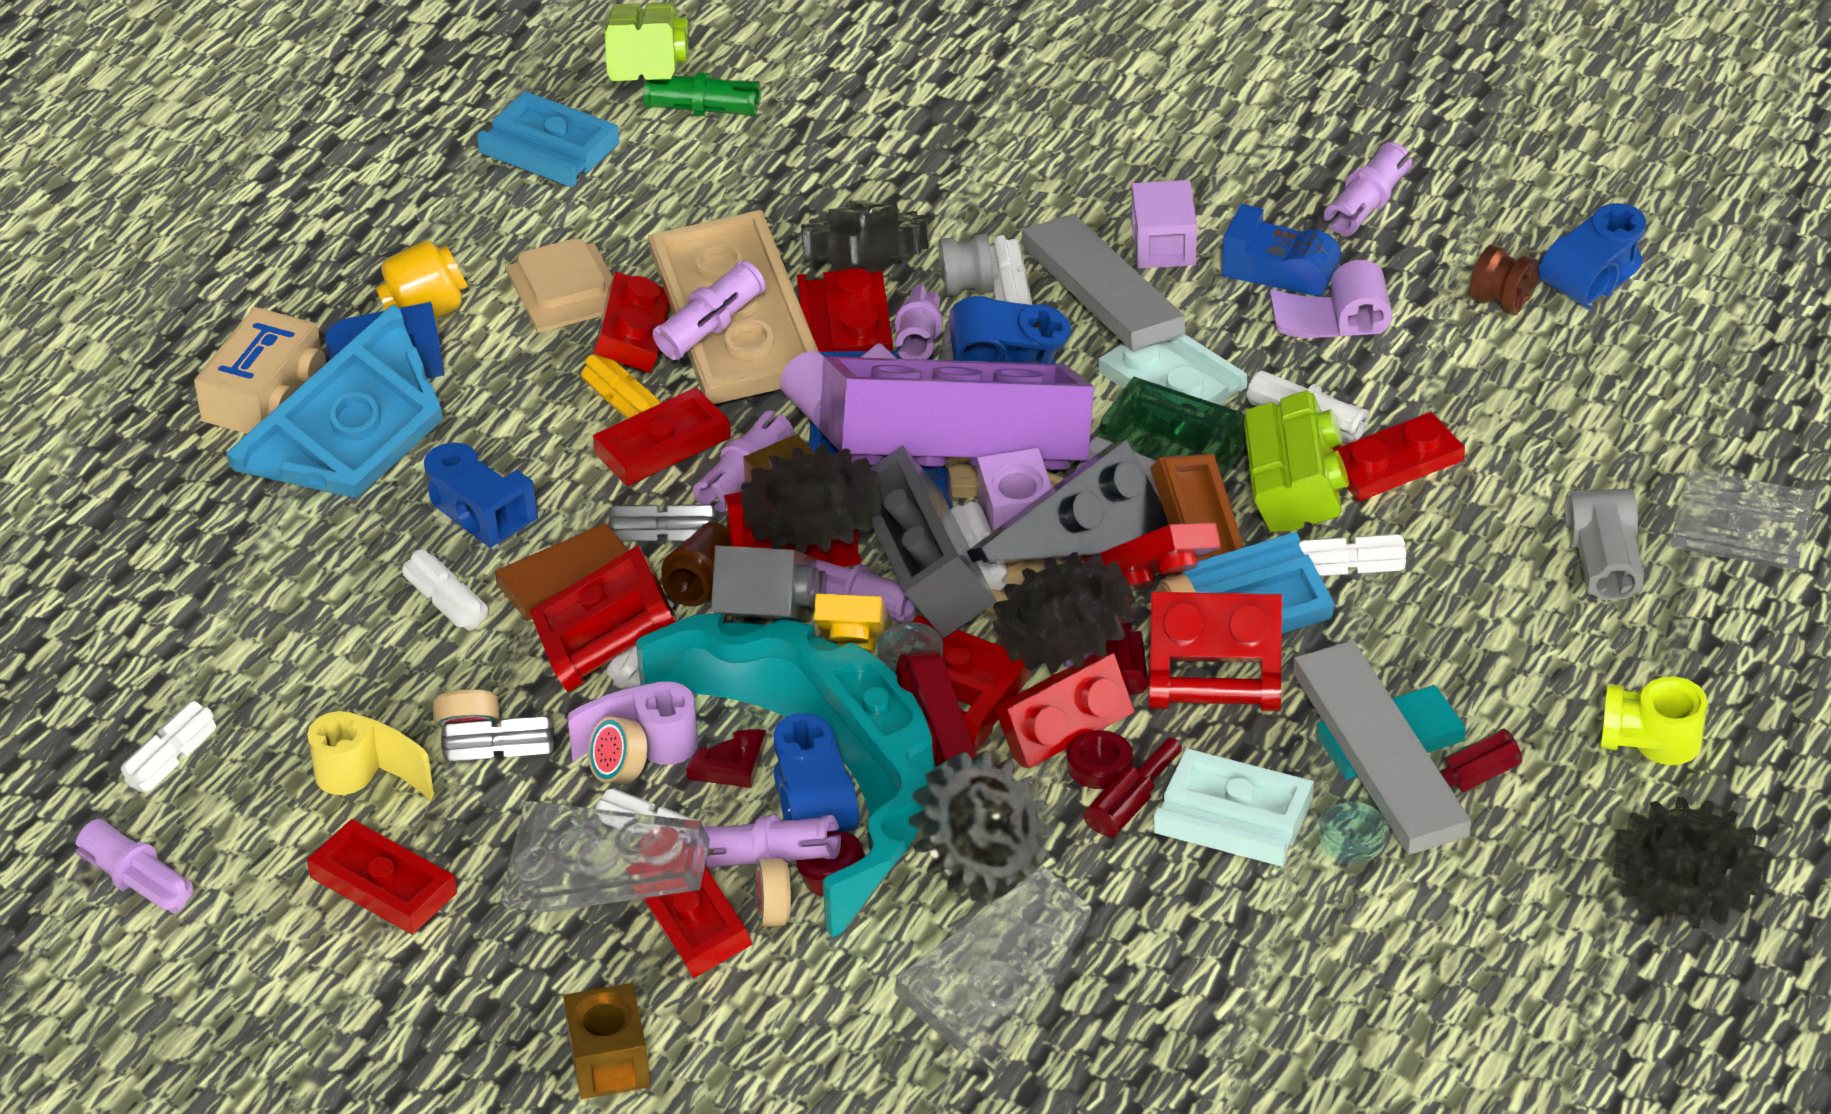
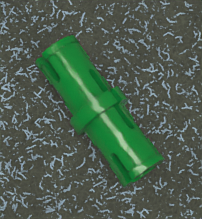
[643,72,761,117]

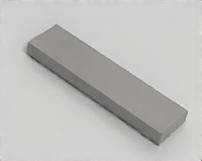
[1021,213,1186,351]
[1293,640,1471,855]

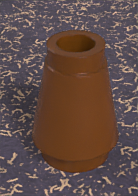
[661,522,730,606]

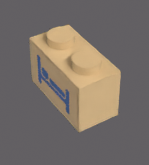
[194,307,326,434]

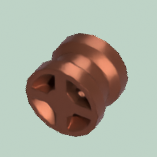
[1470,244,1539,315]

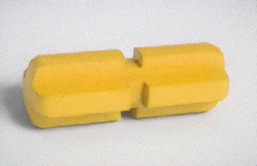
[581,354,662,419]

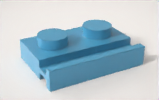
[477,91,619,188]
[1178,532,1335,634]

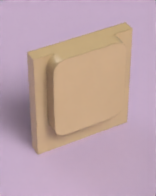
[505,238,613,333]

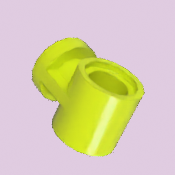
[1601,676,1708,765]

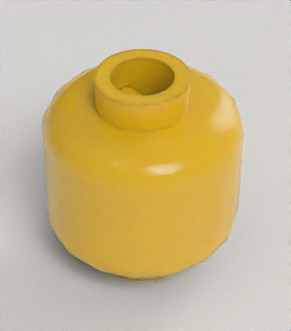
[375,240,468,320]

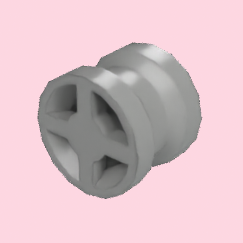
[939,234,994,297]

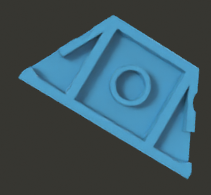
[226,304,443,498]

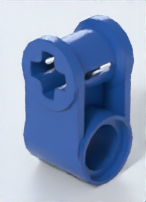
[1539,203,1646,310]
[949,296,1071,364]
[774,713,859,833]

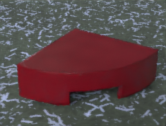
[686,729,767,788]

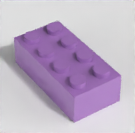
[819,356,1094,470]

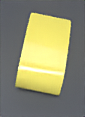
[307,711,434,801]

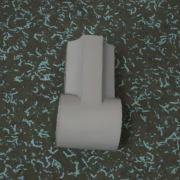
[1565,488,1644,600]

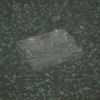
[1671,469,1815,570]

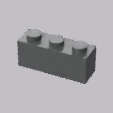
[852,445,997,638]
[711,545,826,622]

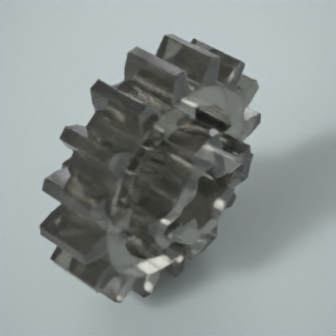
[801,200,929,272]
[741,445,882,553]
[992,552,1136,673]
[909,751,1053,902]
[1612,797,1765,929]

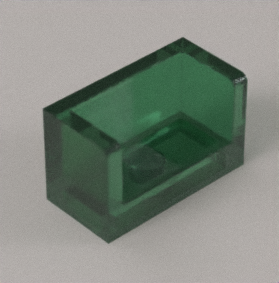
[1100,376,1245,482]

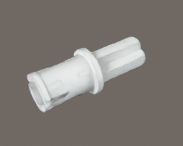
[1246,371,1370,444]

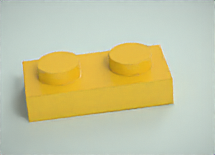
[814,594,892,654]

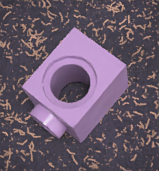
[1131,180,1197,268]
[977,448,1052,532]

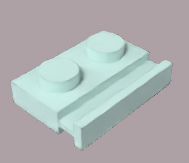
[1099,334,1247,429]
[1154,748,1314,867]

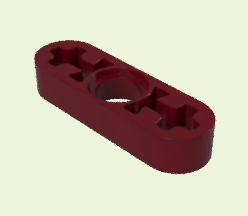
[896,649,989,826]

